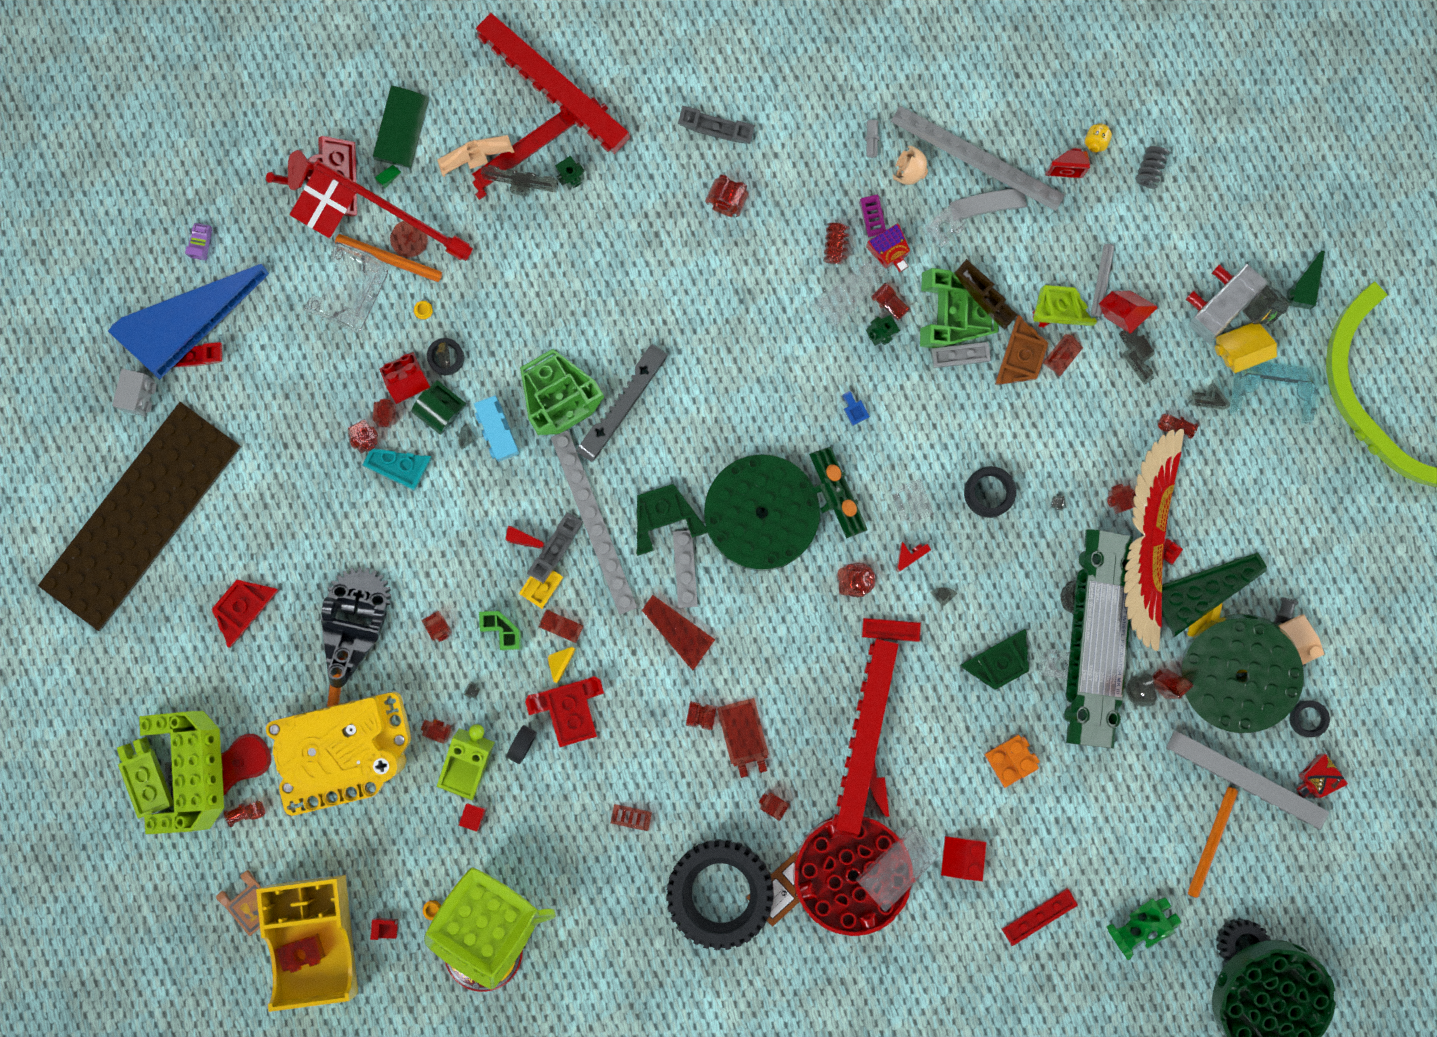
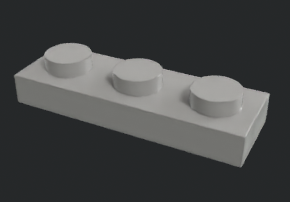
[931,342,991,368]

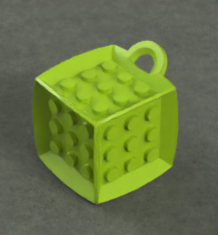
[424,867,556,989]

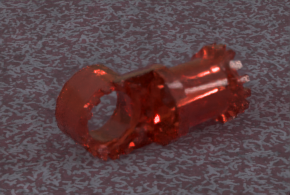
[1158,414,1199,439]
[223,801,266,827]

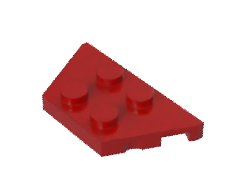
[211,579,279,648]

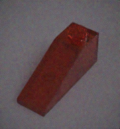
[1150,669,1194,699]

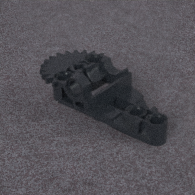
[321,567,391,688]

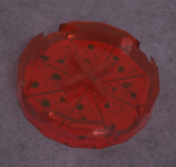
[390,221,428,258]

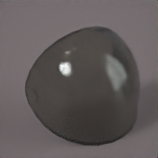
[1126,673,1156,707]

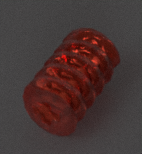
[823,223,850,264]

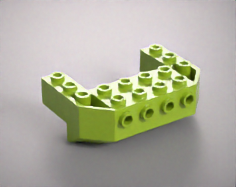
[139,711,224,835]

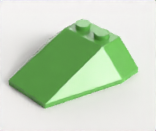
[520,349,604,435]

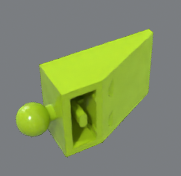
[436,724,495,801]

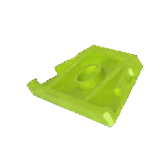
[1033,285,1097,326]

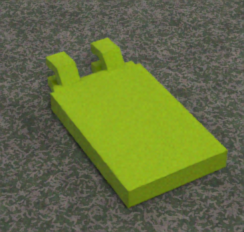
[117,737,174,819]

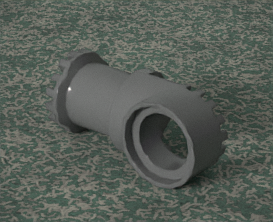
[1274,597,1298,624]

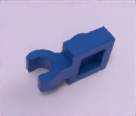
[842,391,870,426]

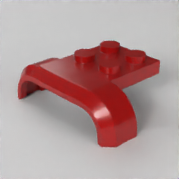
[525,676,604,748]

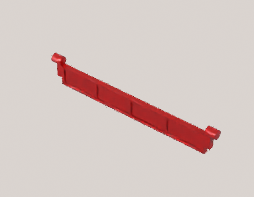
[472,94,608,200]

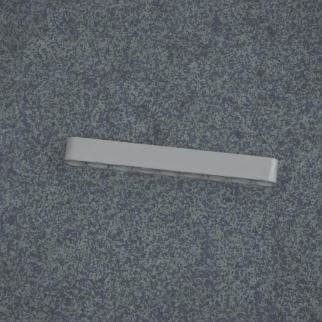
[1166,731,1329,830]

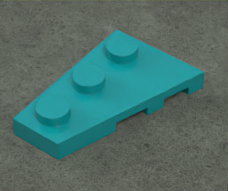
[362,448,432,491]

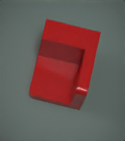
[458,803,487,832]
[370,918,398,940]

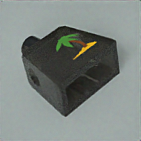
[1243,285,1290,324]

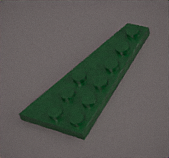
[1162,553,1267,637]

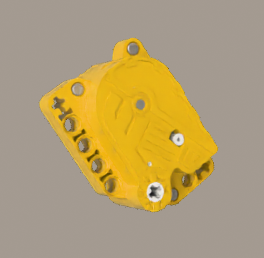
[266,692,411,816]

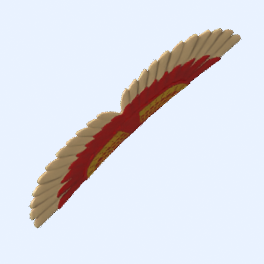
[1124,429,1184,651]

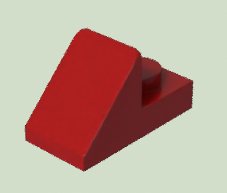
[896,542,931,573]

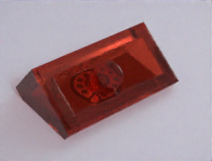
[1043,334,1083,376]

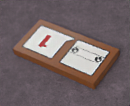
[746,851,800,927]

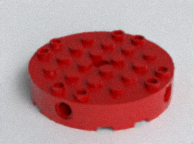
[793,816,913,936]

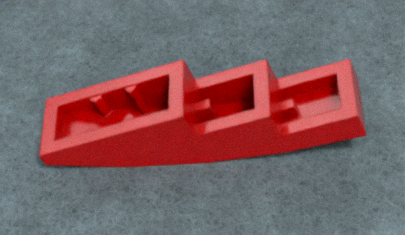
[869,761,890,817]

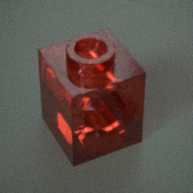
[421,611,452,642]
[758,791,790,821]

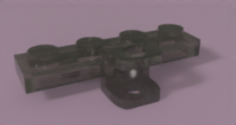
[481,165,559,197]

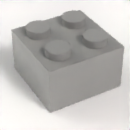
[112,369,156,417]

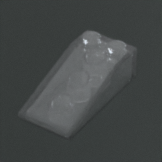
[855,826,940,911]

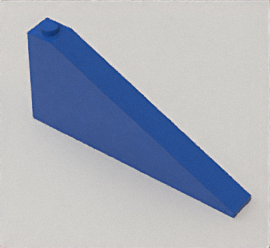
[108,264,269,380]

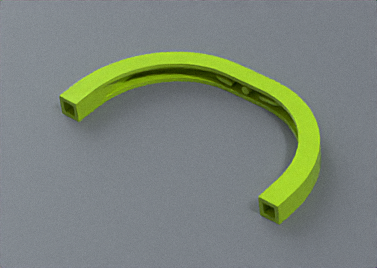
[1326,281,1437,487]

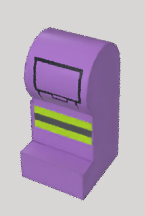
[185,223,212,261]

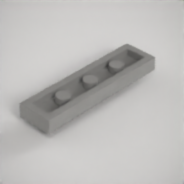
[673,530,698,608]

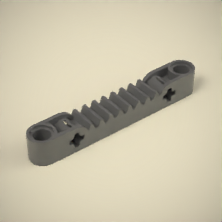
[576,343,668,462]

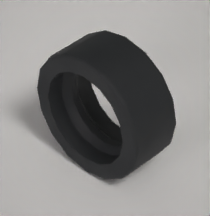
[427,338,464,376]
[1289,700,1330,738]
[506,725,537,764]

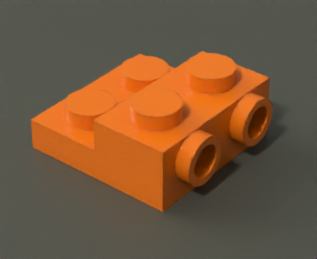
[984,735,1040,788]

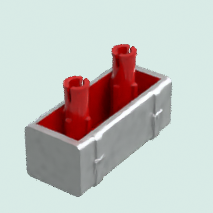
[1186,264,1267,344]

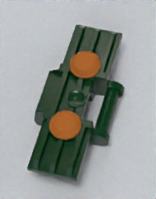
[809,446,868,539]

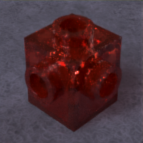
[348,419,378,454]

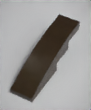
[954,259,1018,330]

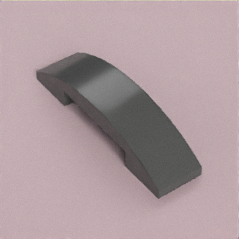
[678,105,755,144]
[527,512,583,584]

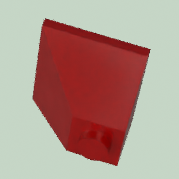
[1045,148,1090,178]

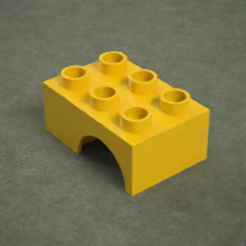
[256,875,358,1012]

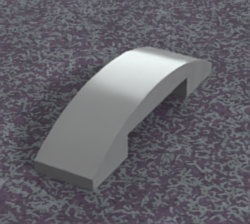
[950,189,1027,221]

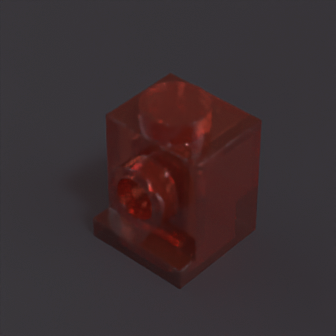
[421,719,453,744]

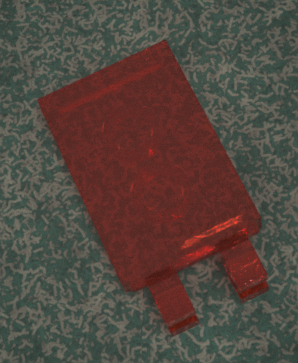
[717,698,769,778]

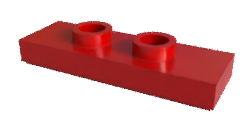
[861,618,921,642]

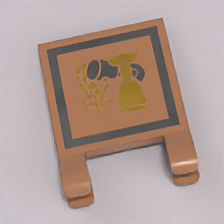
[216,870,261,936]

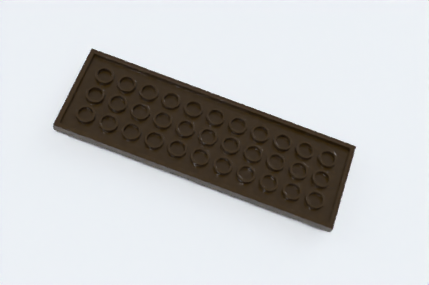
[38,402,242,631]

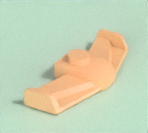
[437,135,514,177]

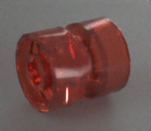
[686,701,717,731]

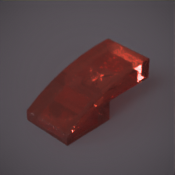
[538,609,583,643]

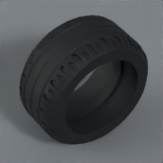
[964,466,1016,518]

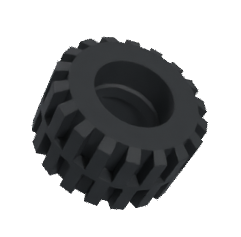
[1216,919,1271,963]

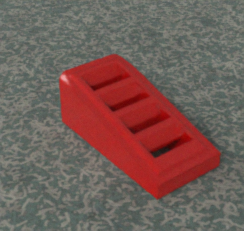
[505,525,545,549]

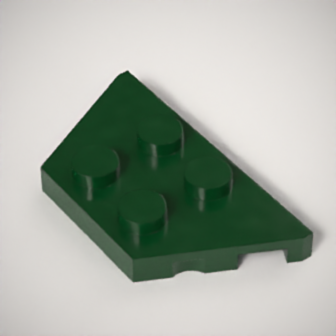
[960,629,1029,690]

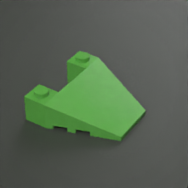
[920,268,998,348]

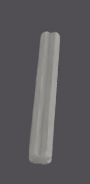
[1091,244,1114,317]

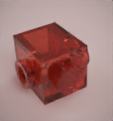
[373,399,396,427]
[1107,484,1136,515]

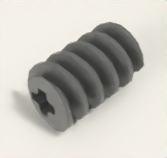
[1135,146,1170,189]

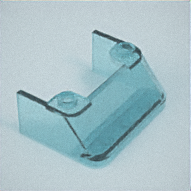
[1229,362,1317,425]

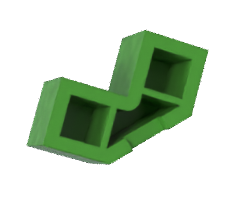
[479,611,522,651]

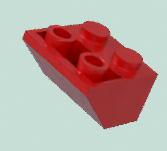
[379,352,430,404]

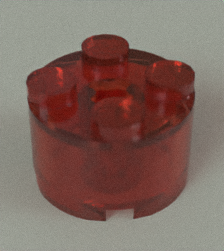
[705,174,749,217]

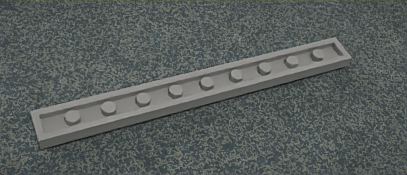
[891,106,1064,211]
[551,431,637,615]

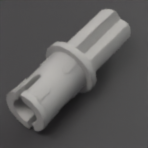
[865,120,880,158]

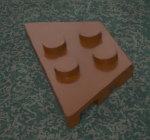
[995,315,1049,385]

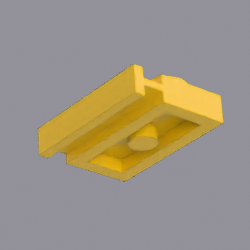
[519,570,564,609]

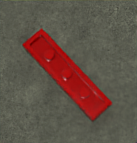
[1001,888,1078,946]

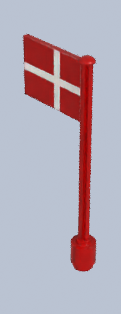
[289,159,473,261]

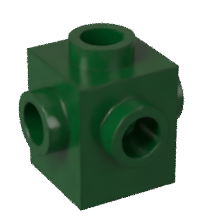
[555,155,585,189]
[866,315,900,346]

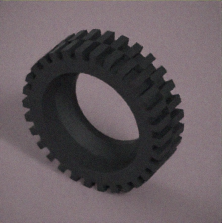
[666,839,774,950]

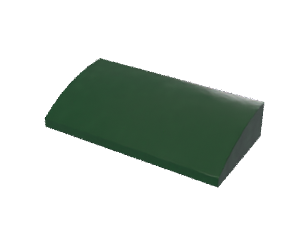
[373,85,429,168]

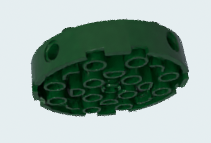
[704,454,820,571]
[1181,613,1304,733]
[1212,940,1336,1037]

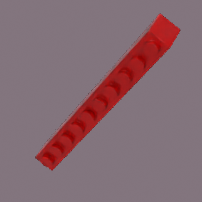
[476,13,630,154]
[832,639,899,836]

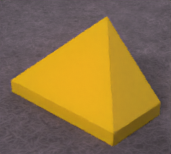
[548,647,576,683]

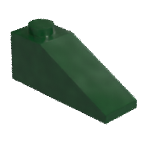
[1286,250,1325,310]

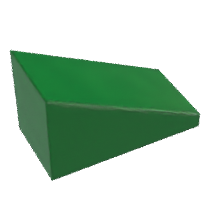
[374,165,401,189]

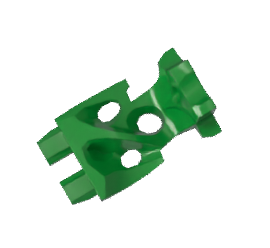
[1106,897,1182,960]

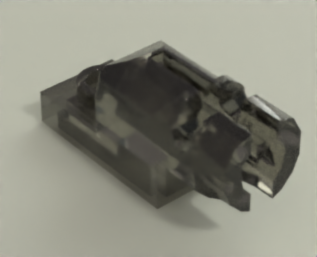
[1119,327,1155,385]

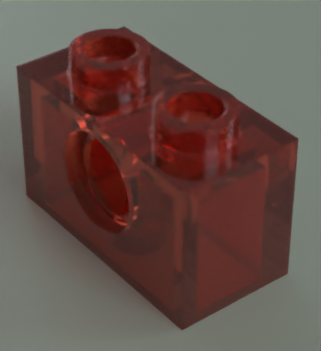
[276,934,325,973]

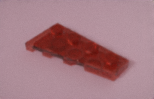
[642,595,715,671]

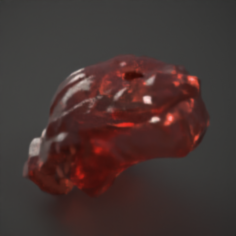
[837,563,875,598]

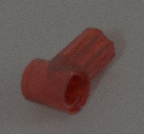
[871,283,910,321]

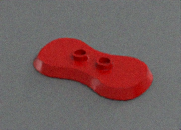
[221,734,272,796]

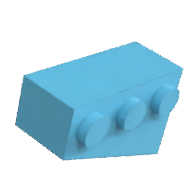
[474,395,520,462]

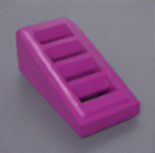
[859,194,886,238]

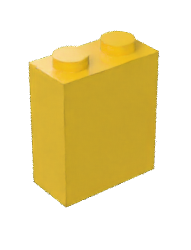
[1215,321,1277,373]

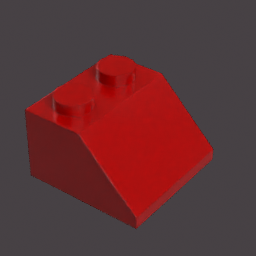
[1098,290,1157,334]
[941,836,987,882]

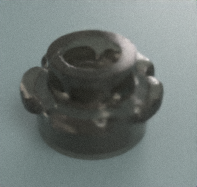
[1051,493,1065,512]
[463,681,480,700]

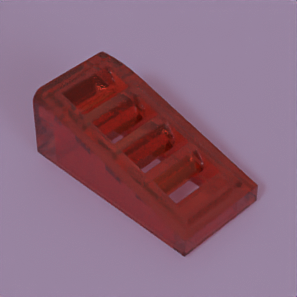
[610,804,652,831]

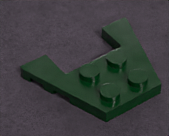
[636,484,708,556]

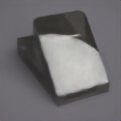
[1187,383,1230,410]

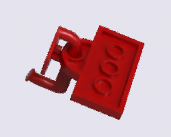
[266,136,357,217]

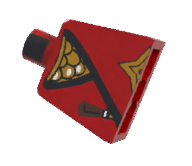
[1296,753,1348,798]

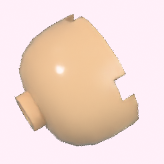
[893,146,928,185]

